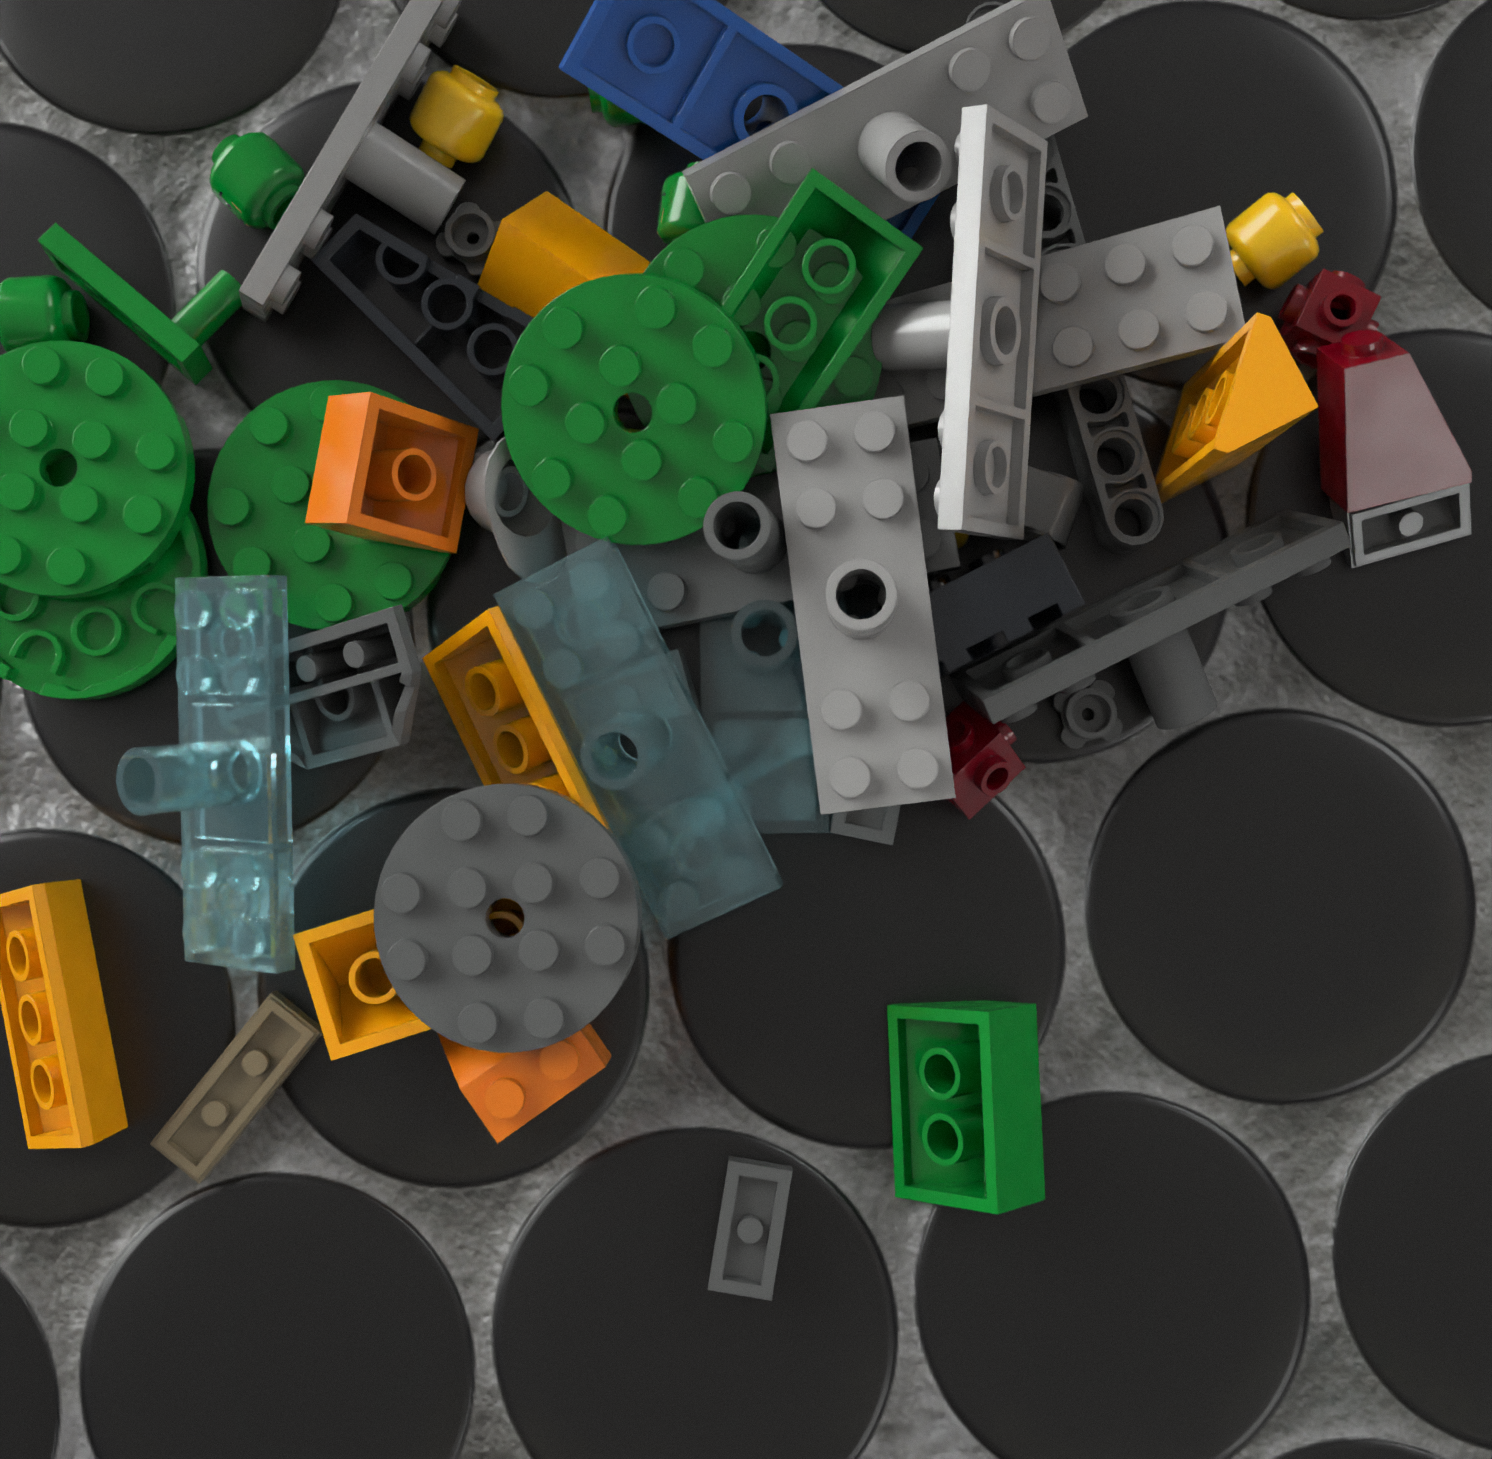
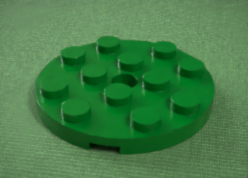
[628,214,882,477]
[501,273,768,545]
[0,341,195,599]
[207,380,463,631]
[0,452,208,701]

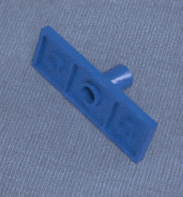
[558,0,941,238]

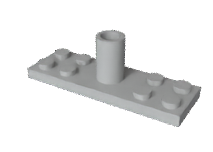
[239,0,466,323]
[682,0,1088,223]
[872,104,1048,540]
[770,395,956,815]

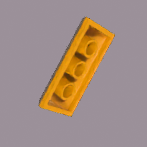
[477,191,651,400]
[1155,312,1319,503]
[422,606,620,841]
[0,879,128,1149]
[293,898,525,1061]

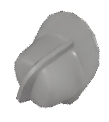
[465,437,568,583]

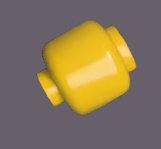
[409,65,504,168]
[1225,192,1324,289]

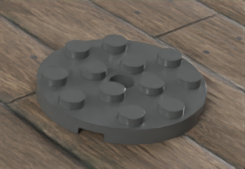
[374,783,642,1053]

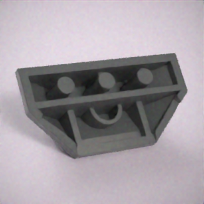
[207,604,422,770]

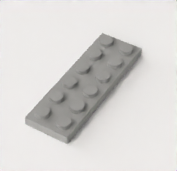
[873,206,1245,429]

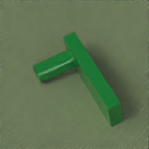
[38,222,242,386]

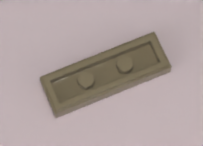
[150,990,323,1184]

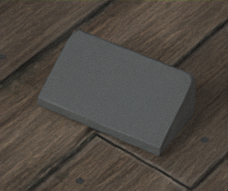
[1330,483,1472,568]

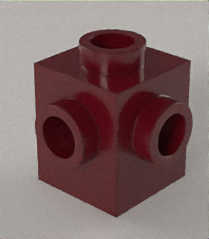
[1278,268,1382,369]
[946,701,1026,820]

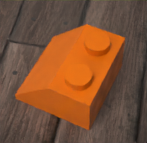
[305,392,479,554]
[437,1023,612,1144]

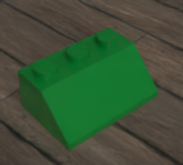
[887,1000,1045,1215]

